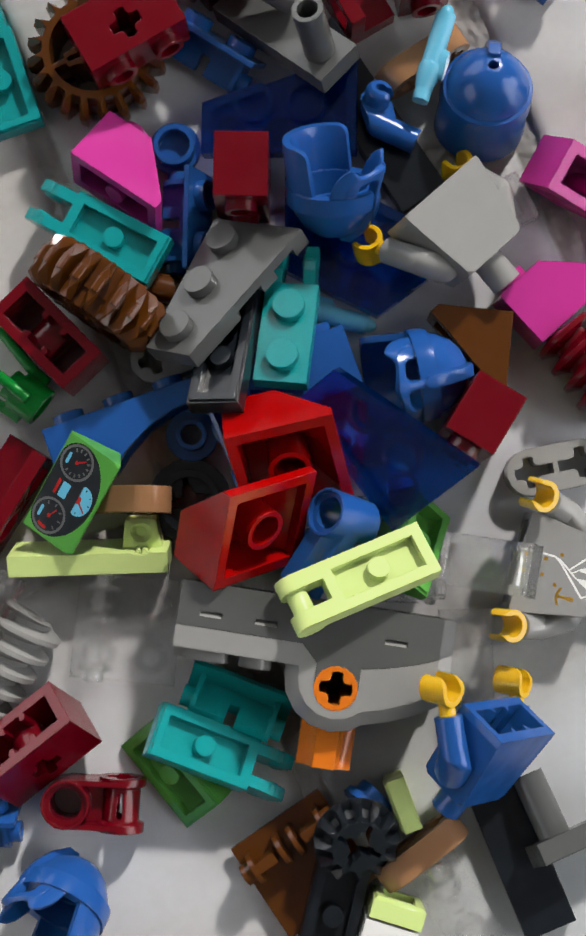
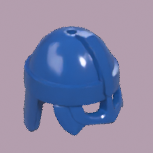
[434,40,533,163]
[282,122,386,243]
[359,328,474,428]
[0,847,110,936]

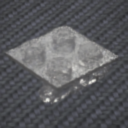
[69,574,182,687]

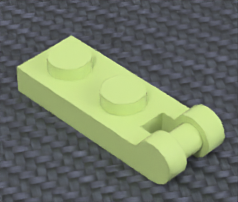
[274,521,442,638]

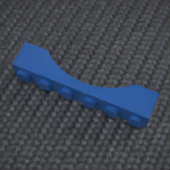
[42,322,364,477]

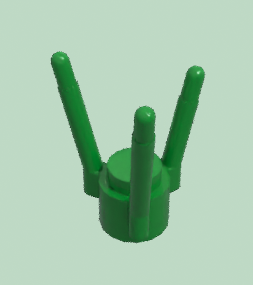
[0,326,55,424]

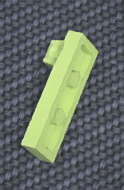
[6,514,173,578]

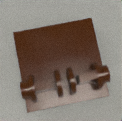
[231,788,377,936]

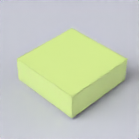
[382,769,423,835]
[366,884,427,933]

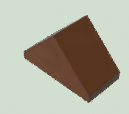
[426,304,514,385]

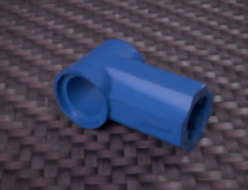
[280,487,380,600]

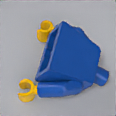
[419,665,555,820]

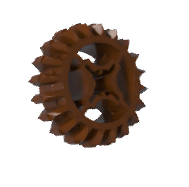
[27,0,166,127]
[28,234,166,352]

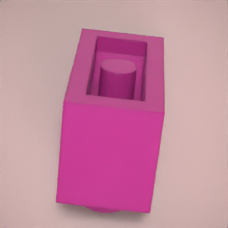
[70,111,162,231]
[519,135,586,219]
[492,260,586,350]

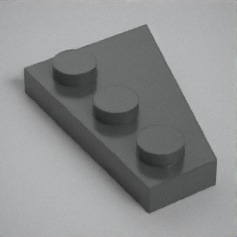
[146,219,309,367]

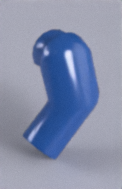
[359,80,421,154]

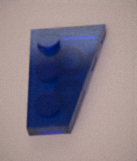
[201,59,359,159]
[299,367,481,531]

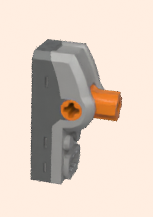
[172,578,457,771]

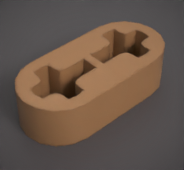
[375,23,470,100]
[96,485,172,514]
[375,813,469,893]

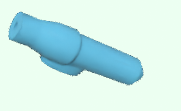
[412,4,456,105]
[317,296,377,335]

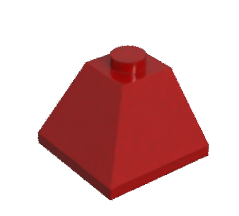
[222,390,354,500]
[174,466,317,591]

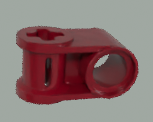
[40,773,147,835]

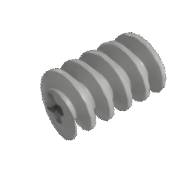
[0,599,61,719]

